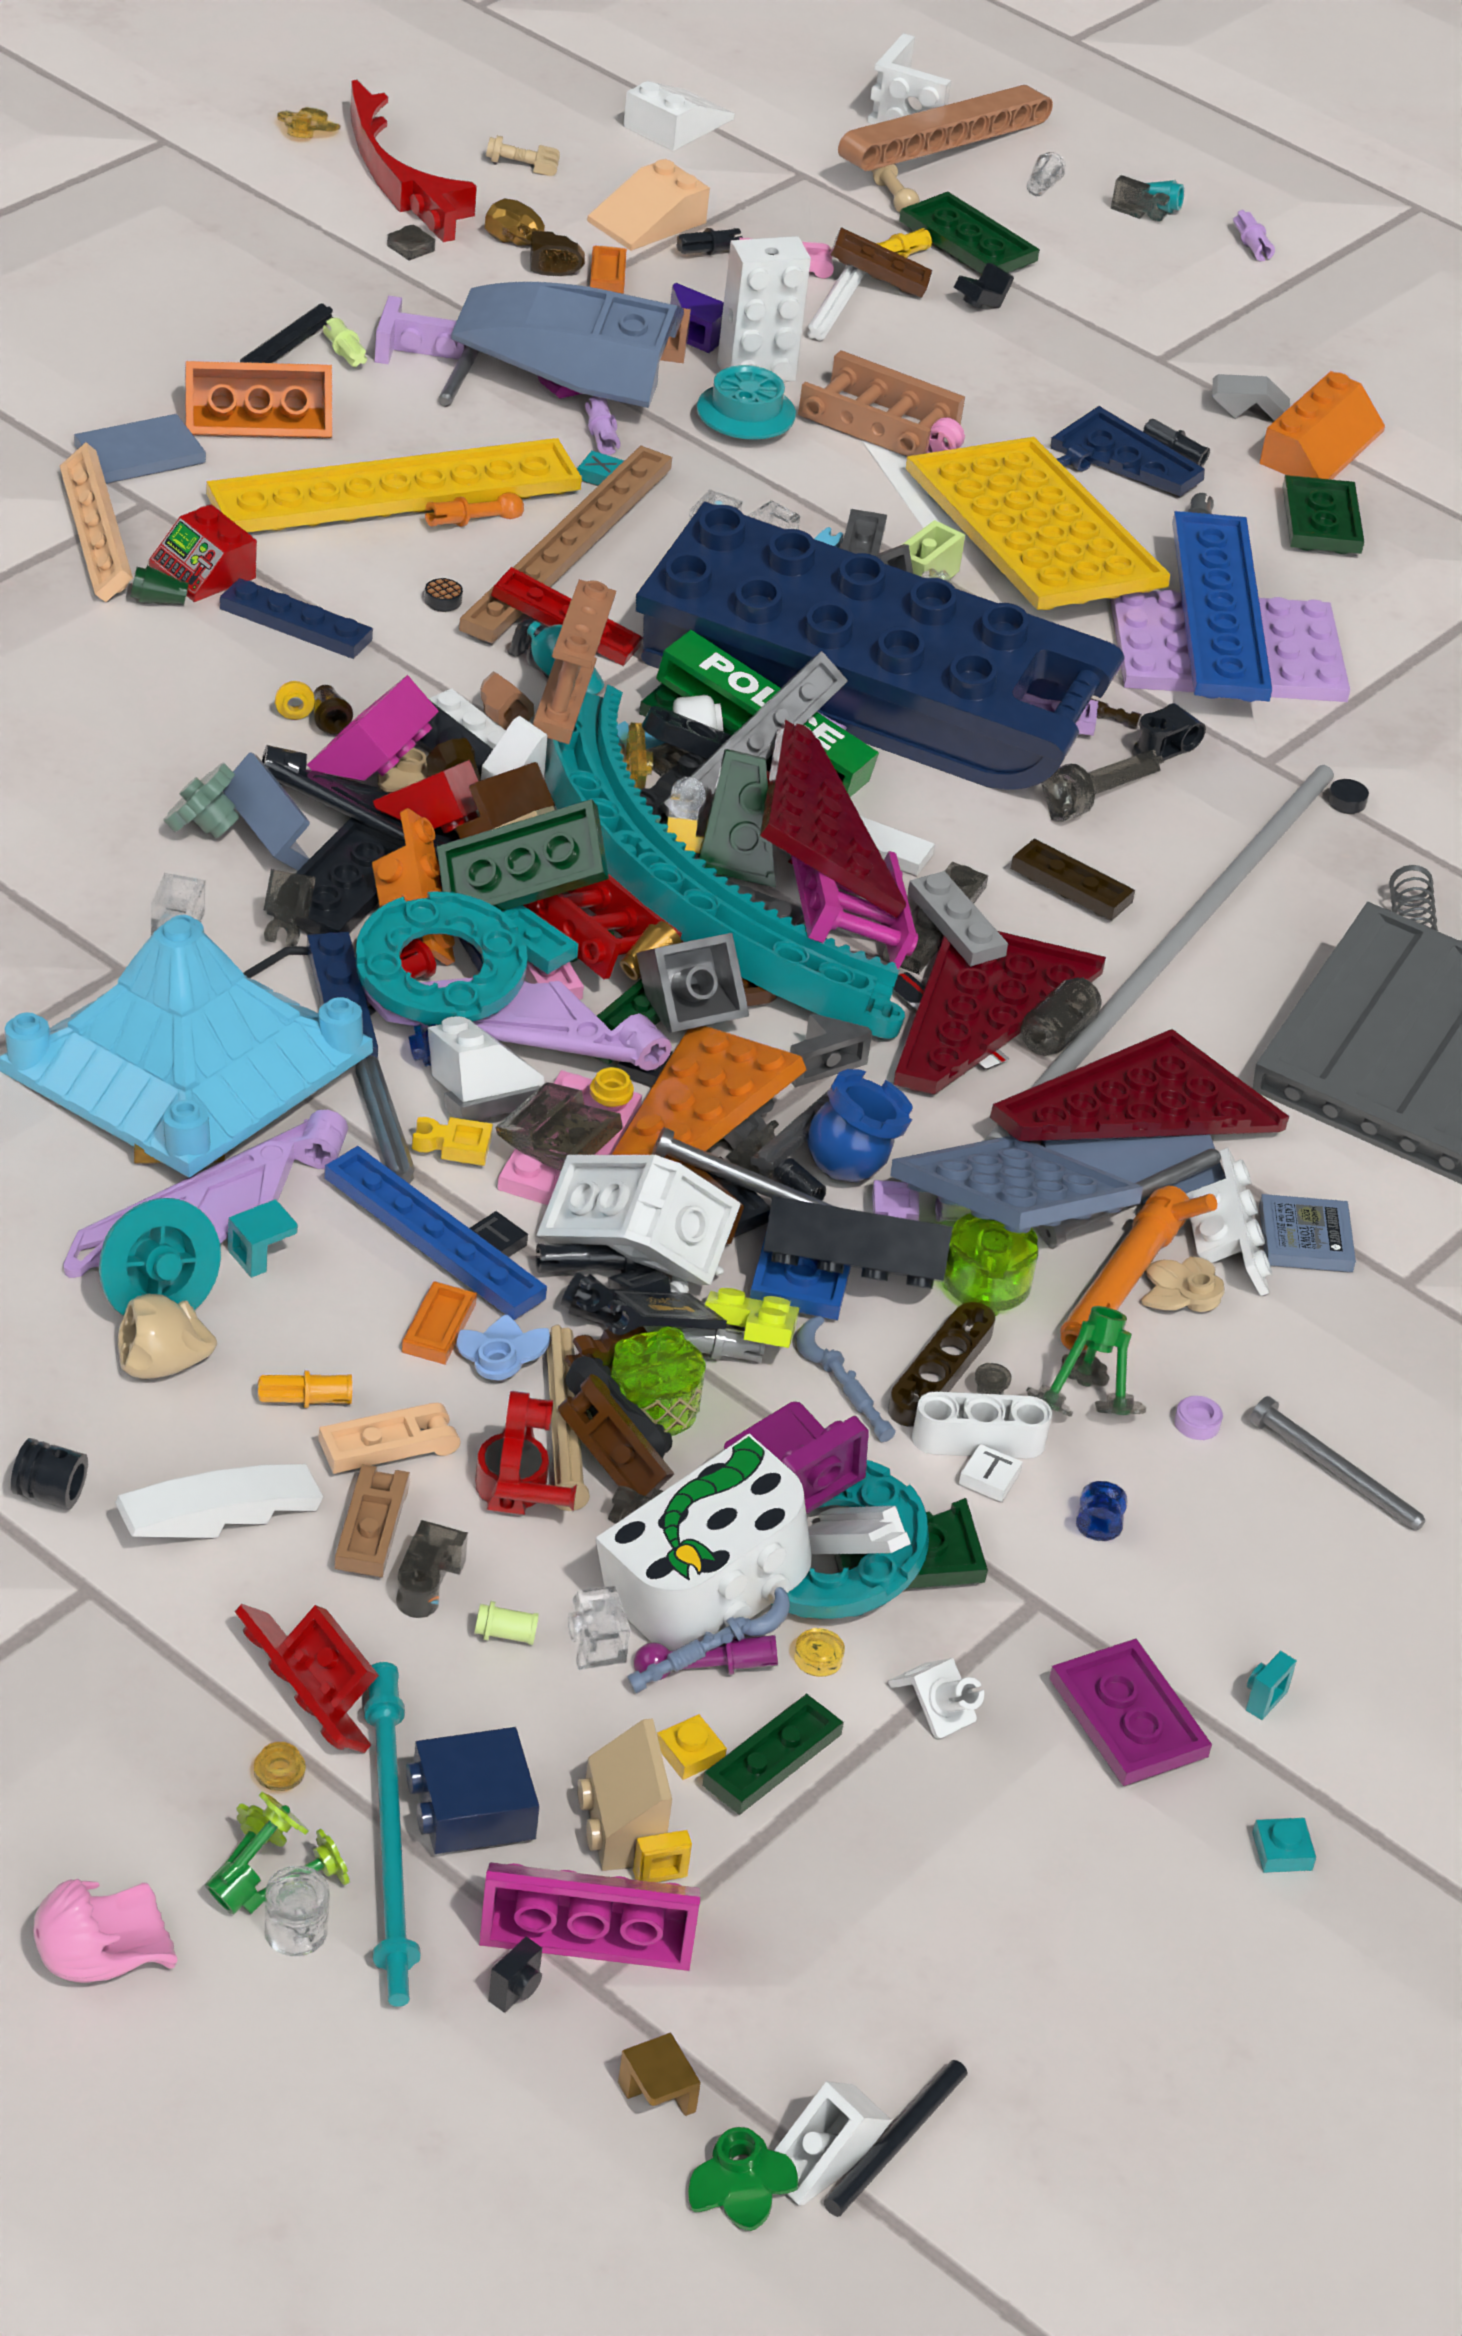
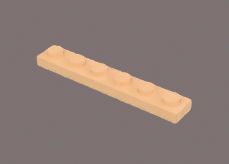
[60,442,133,602]

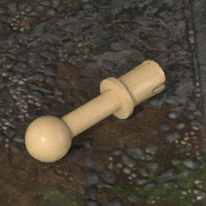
[871,164,920,213]

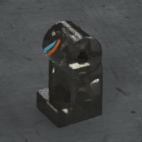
[396,1520,468,1618]

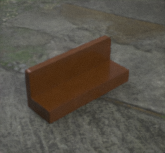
[455,762,555,839]

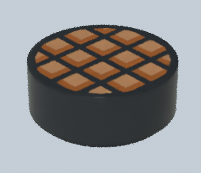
[424,578,463,612]

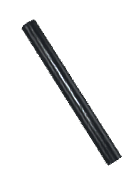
[824,2060,968,2217]

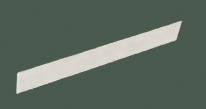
[861,439,973,542]

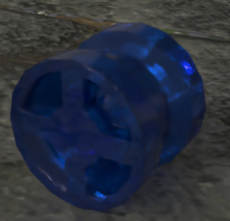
[1076,1481,1128,1541]

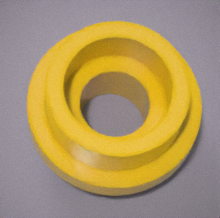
[275,681,315,720]
[590,1067,634,1107]

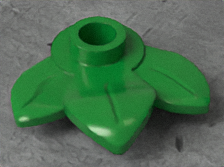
[688,2127,798,2231]

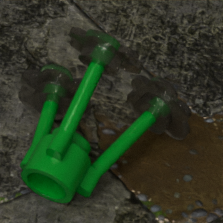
[1026,1306,1146,1417]

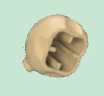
[118,1294,217,1379]

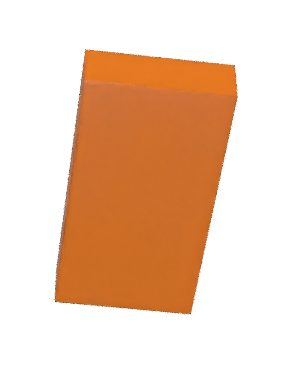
[590,245,627,294]
[402,1281,477,1365]

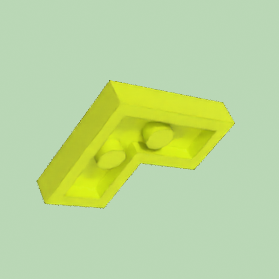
[705,1288,800,1348]

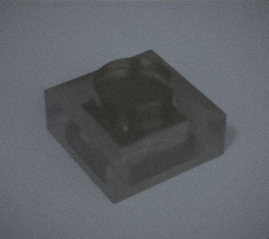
[387,224,436,261]

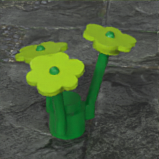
[205,1791,350,1915]

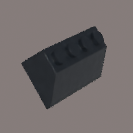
[763,1196,953,1289]

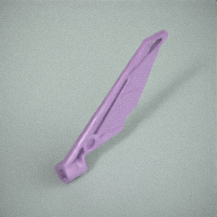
[363,978,672,1071]
[64,1109,349,1278]

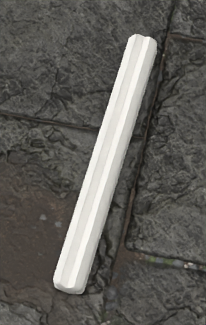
[807,265,866,341]

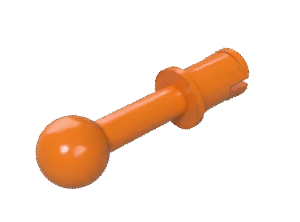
[425,492,524,527]

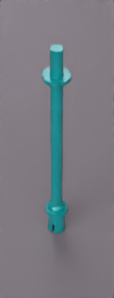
[364,1662,421,2007]

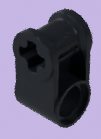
[1132,703,1206,764]

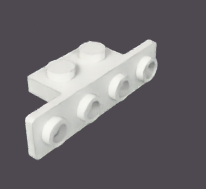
[1186,1148,1272,1296]

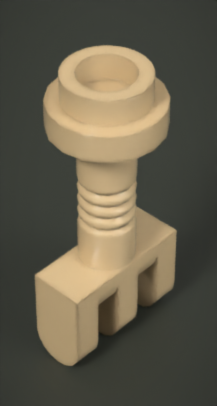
[486,135,560,176]

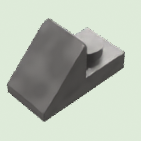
[790,1014,872,1088]

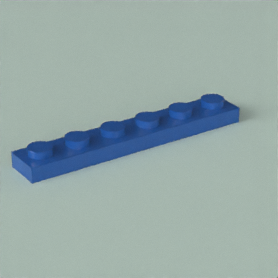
[325,1146,547,1320]

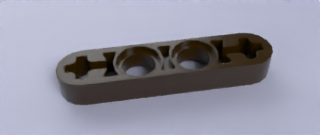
[888,1302,996,1427]

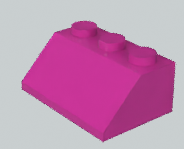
[307,675,439,781]

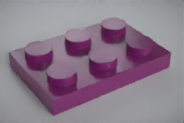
[1049,1638,1212,1786]

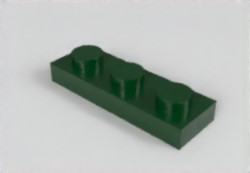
[702,1693,844,1815]

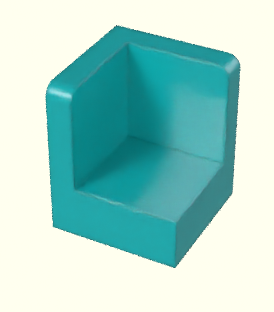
[228,1199,298,1278]

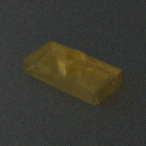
[626,722,653,789]

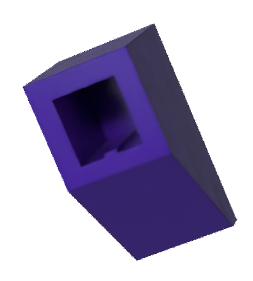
[670,283,724,353]

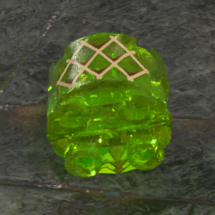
[611,1327,706,1436]

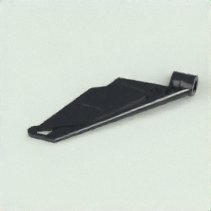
[261,745,460,860]

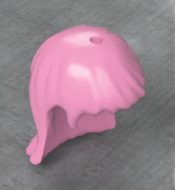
[33,1879,177,1983]

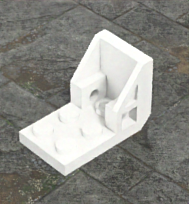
[536,1155,741,1285]

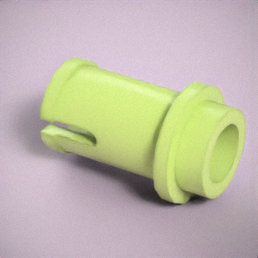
[474,1601,539,1645]

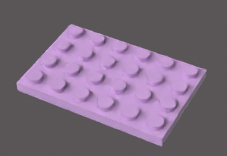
[1110,590,1350,702]

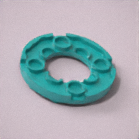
[356,891,528,1026]
[771,1460,929,1619]

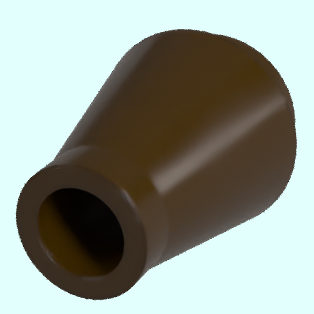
[314,685,353,734]

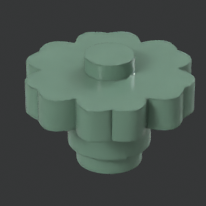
[163,763,240,838]

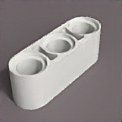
[912,1392,1052,1459]

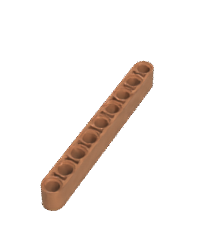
[838,85,1053,171]

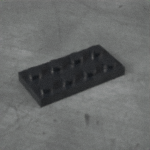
[267,818,406,934]

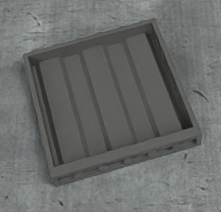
[1252,901,1462,1184]

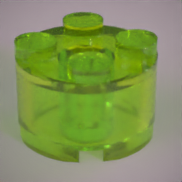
[942,1213,1039,1316]

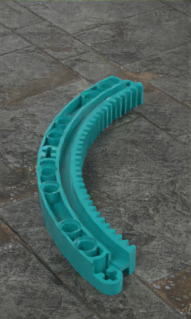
[544,684,905,1039]

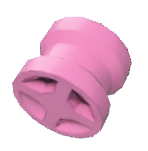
[927,418,965,453]

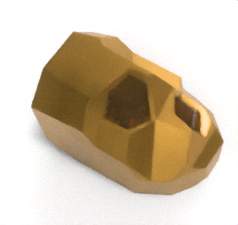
[485,198,545,246]

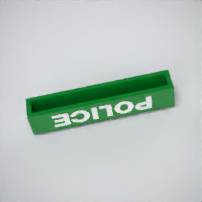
[656,630,879,797]

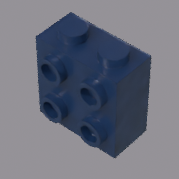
[406,1727,540,1854]

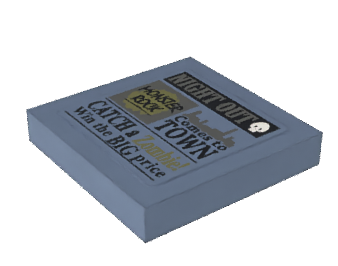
[1259,1194,1356,1272]

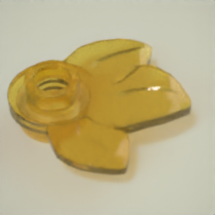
[277,107,341,138]

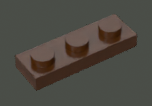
[830,227,932,298]

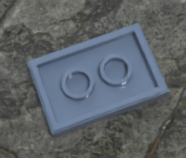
[74,414,206,484]

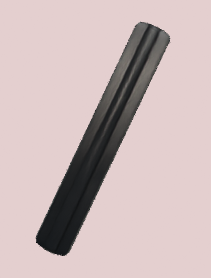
[240,303,333,363]

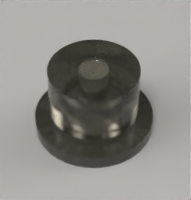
[975,1363,1012,1395]

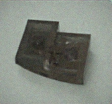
[495,1082,623,1171]

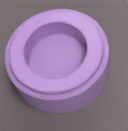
[1174,1396,1223,1440]

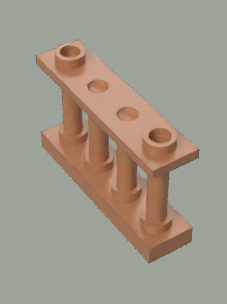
[798,350,965,456]
[533,579,617,744]

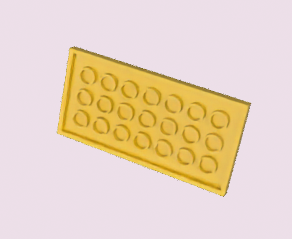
[906,436,1170,610]

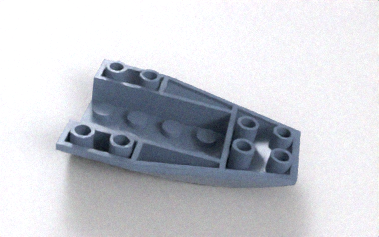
[451,282,684,408]

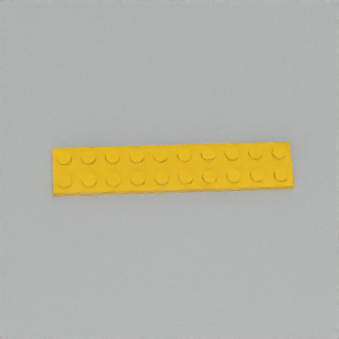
[206,438,582,533]

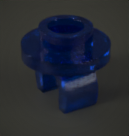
[408,1024,438,1067]

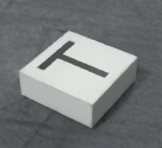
[959,1444,1023,1502]

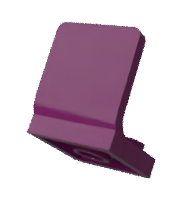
[724,1401,869,1514]

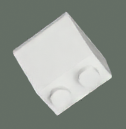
[428,1017,545,1102]

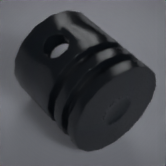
[11,1438,88,1509]

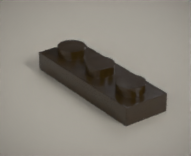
[1010,838,1135,921]

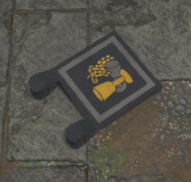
[576,1278,727,1335]

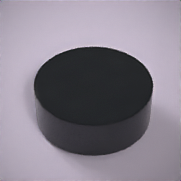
[1328,779,1369,814]

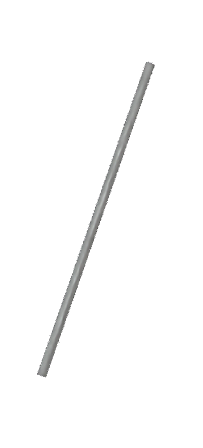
[984,765,1334,1141]

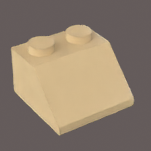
[578,1718,672,1871]

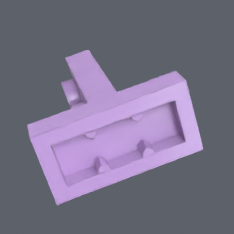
[375,296,466,364]

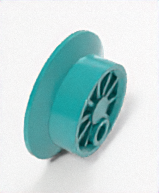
[697,365,796,439]
[99,1198,221,1316]

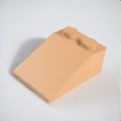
[587,159,710,251]

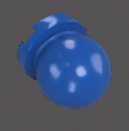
[808,1069,913,1183]

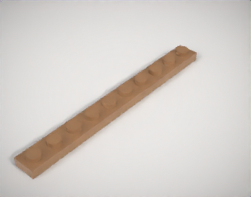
[459,445,673,643]

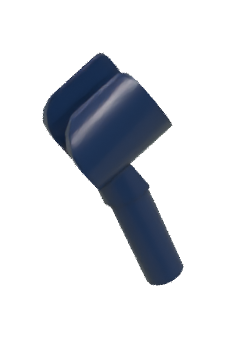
[1057,444,1091,472]

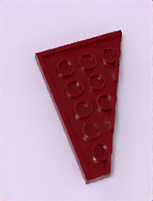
[760,719,906,918]
[893,931,1106,1095]
[990,1029,1289,1141]

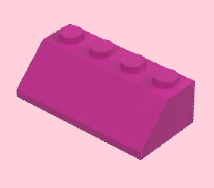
[479,1862,700,1971]

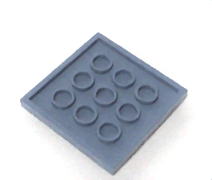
[890,1135,1143,1233]

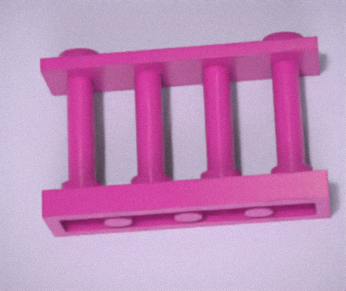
[791,851,918,969]

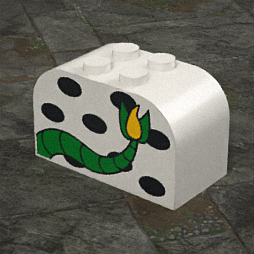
[595,1434,812,1651]

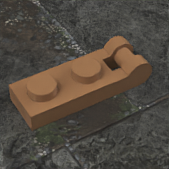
[335,1464,410,1577]

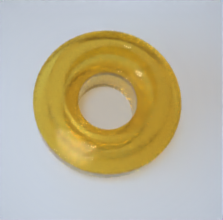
[254,1742,306,1791]

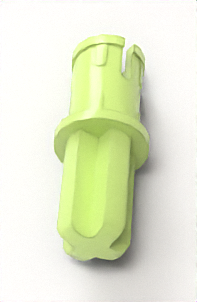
[323,317,367,367]

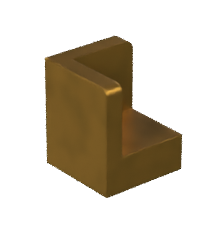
[618,2032,701,2116]

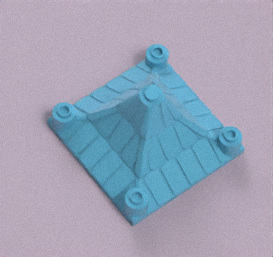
[0,915,373,1178]

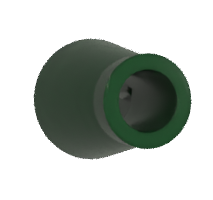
[130,565,189,605]

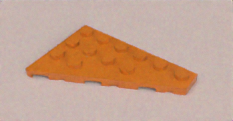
[611,1026,807,1164]

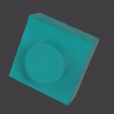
[1246,1650,1297,1720]
[1252,1818,1316,1873]

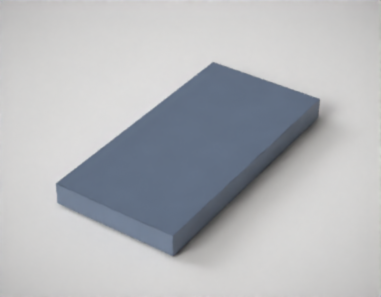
[1041,1135,1226,1205]

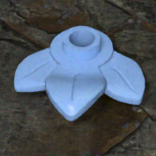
[457,1315,550,1381]

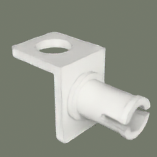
[888,1658,985,1739]

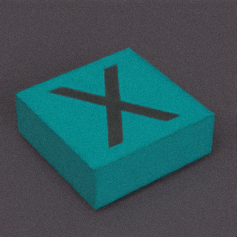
[577,450,625,486]

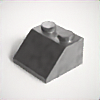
[636,933,749,1033]

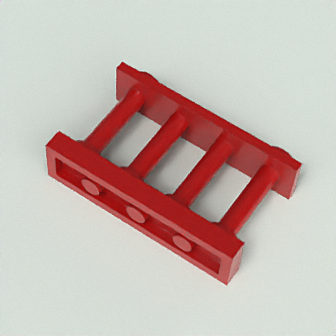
[523,874,683,980]

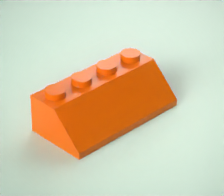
[185,361,332,438]
[1259,371,1385,480]

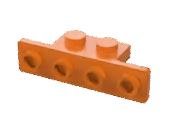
[372,808,455,965]

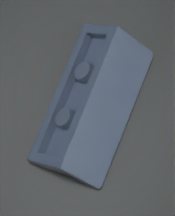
[223,752,310,871]

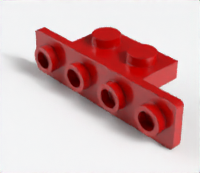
[235,1604,379,1753]

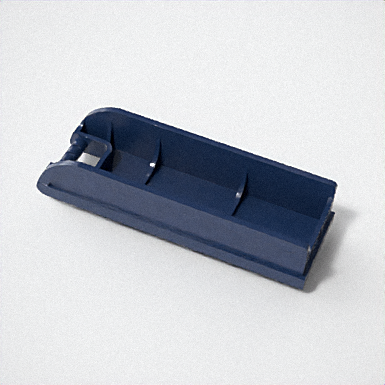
[636,501,1125,790]

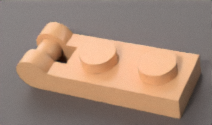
[319,1403,461,1474]

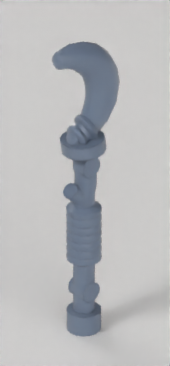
[796,1316,896,1442]
[627,1587,790,1693]

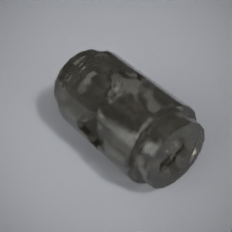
[1020,977,1102,1056]

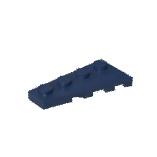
[1051,406,1205,496]

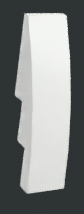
[115,1464,323,1538]

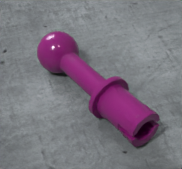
[634,1635,778,1680]

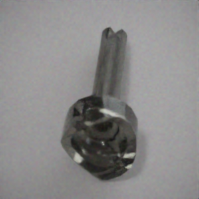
[1041,749,1164,822]

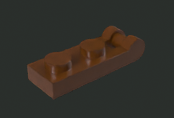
[558,1374,674,1506]

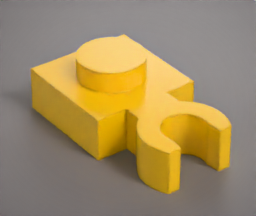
[412,1117,493,1166]

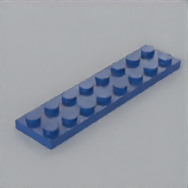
[1172,511,1272,702]

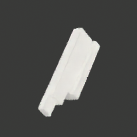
[808,1506,911,1554]

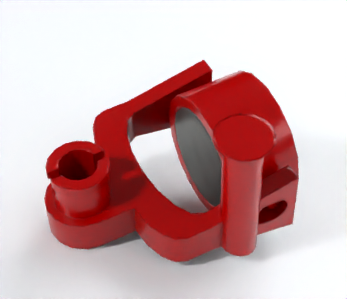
[475,1391,577,1515]

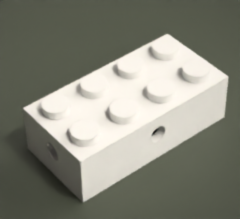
[717,236,811,382]

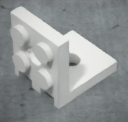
[867,33,951,124]

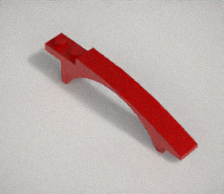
[350,80,477,243]

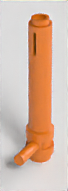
[1060,1185,1218,1351]

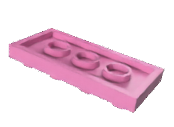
[497,1070,642,1205]

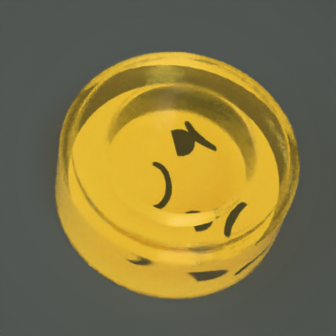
[794,1628,845,1677]

